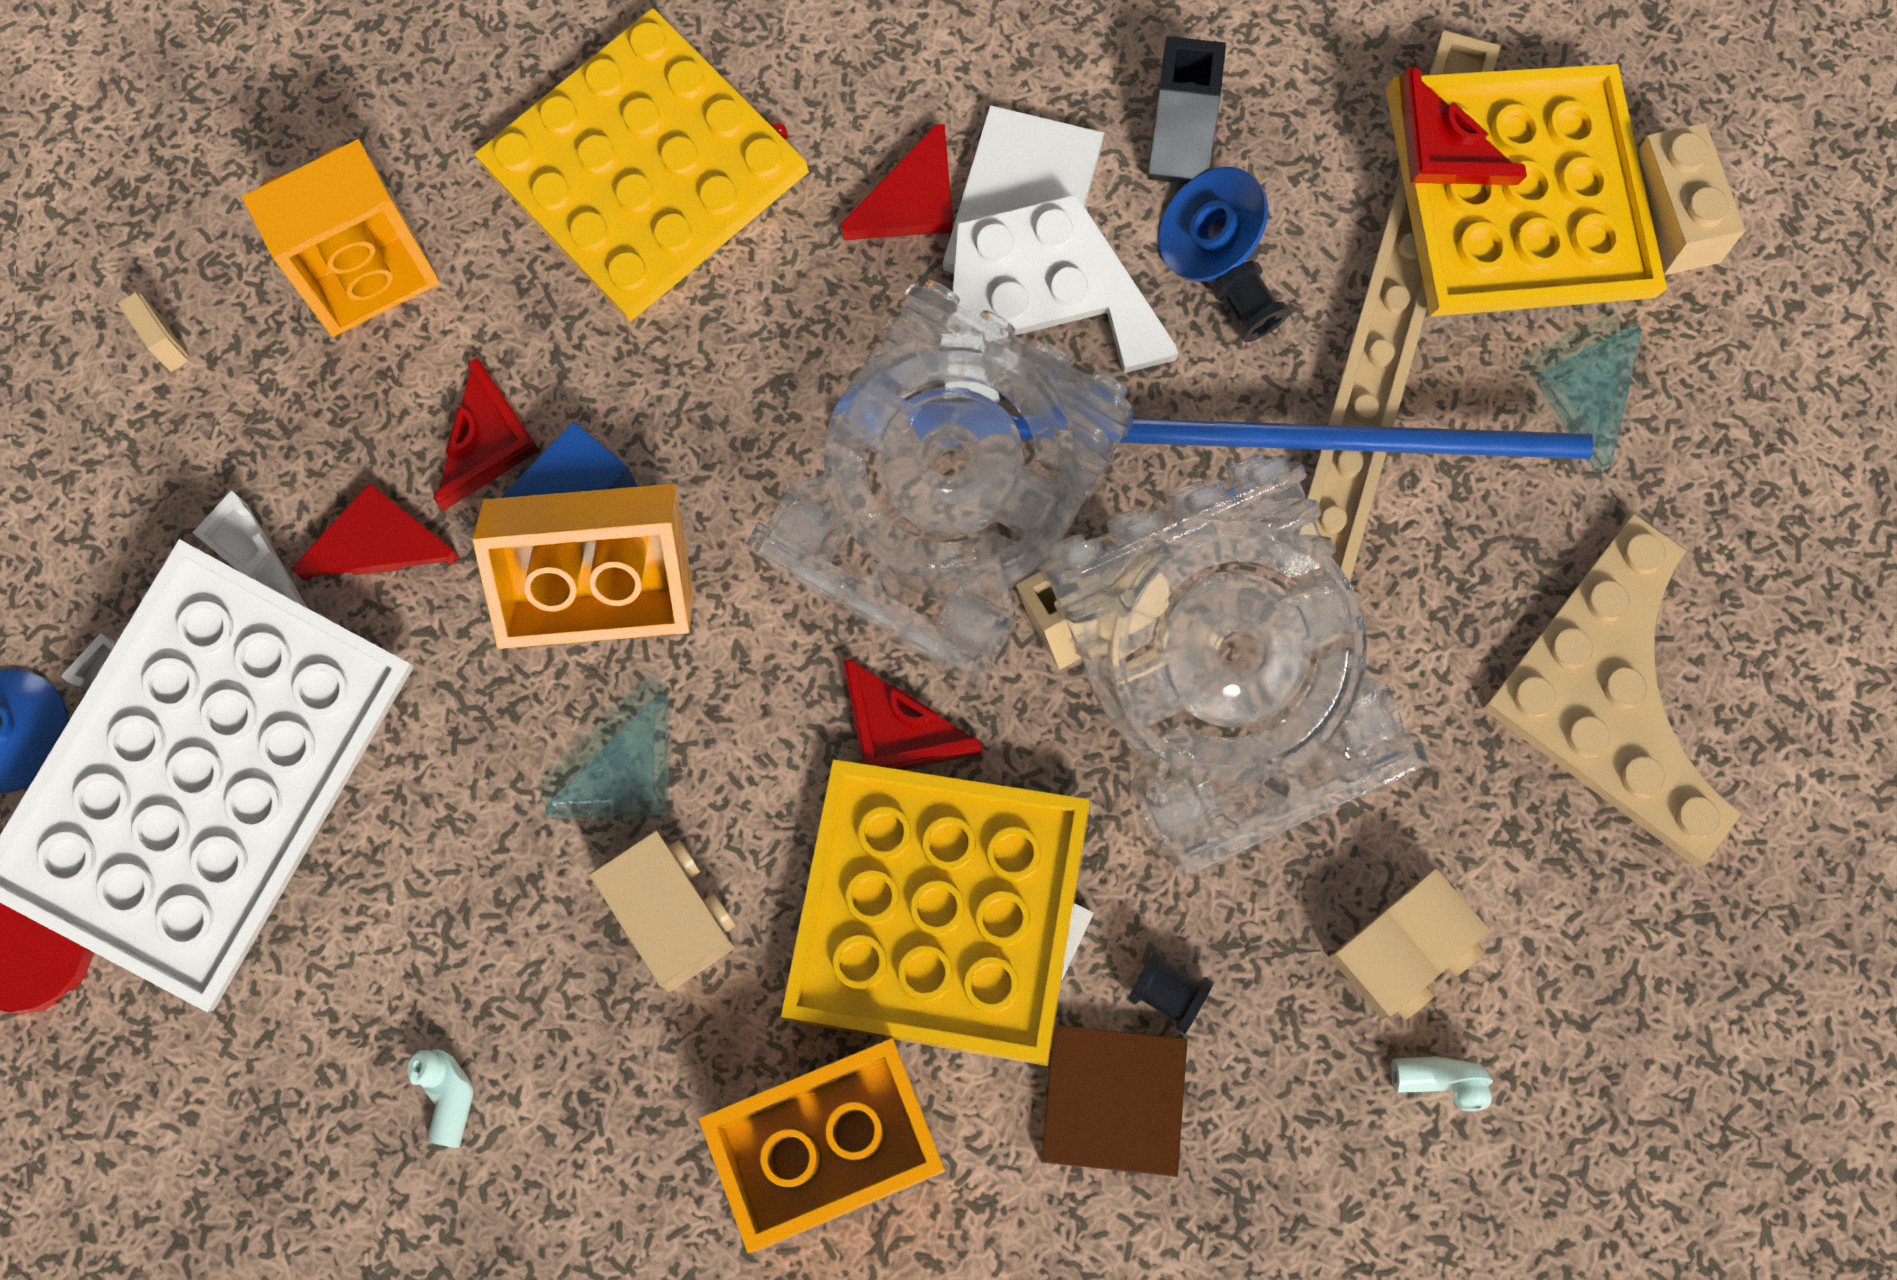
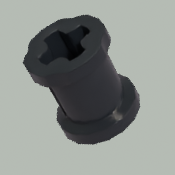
[1211,260,1290,342]
[1127,948,1214,1034]

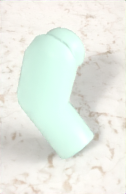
[407,1049,473,1148]
[1391,1056,1493,1111]

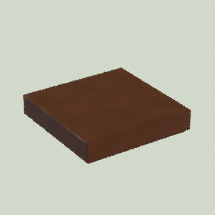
[1041,1025,1188,1177]

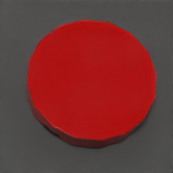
[0,903,94,1014]

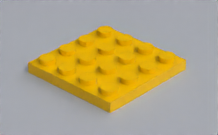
[474,8,809,322]
[1385,64,1667,317]
[781,759,1090,1066]

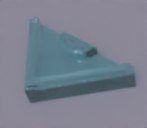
[1536,323,1642,475]
[546,695,670,819]

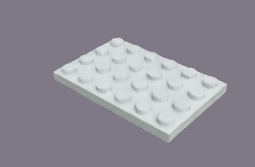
[0,539,414,1012]

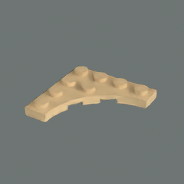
[1483,514,1742,868]

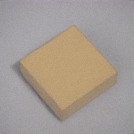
[117,292,189,372]

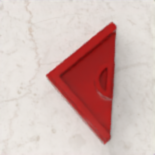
[1399,67,1527,185]
[842,124,953,240]
[433,357,540,511]
[291,483,459,581]
[843,659,982,770]

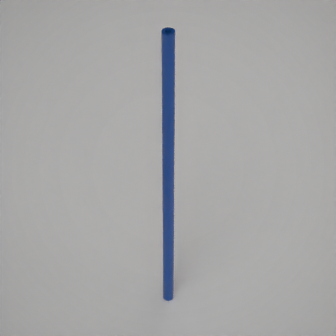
[835,409,1593,459]

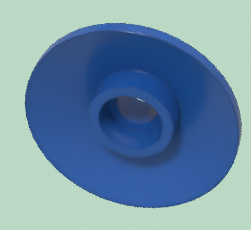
[1158,167,1268,282]
[0,669,69,793]

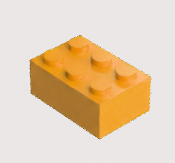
[241,139,440,337]
[472,484,693,649]
[698,1038,946,1254]

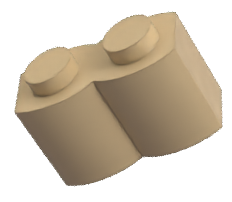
[1329,869,1491,1020]

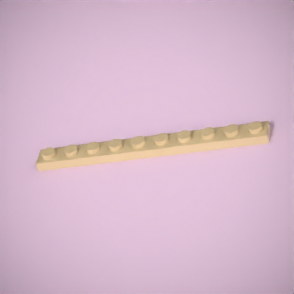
[1284,30,1501,592]

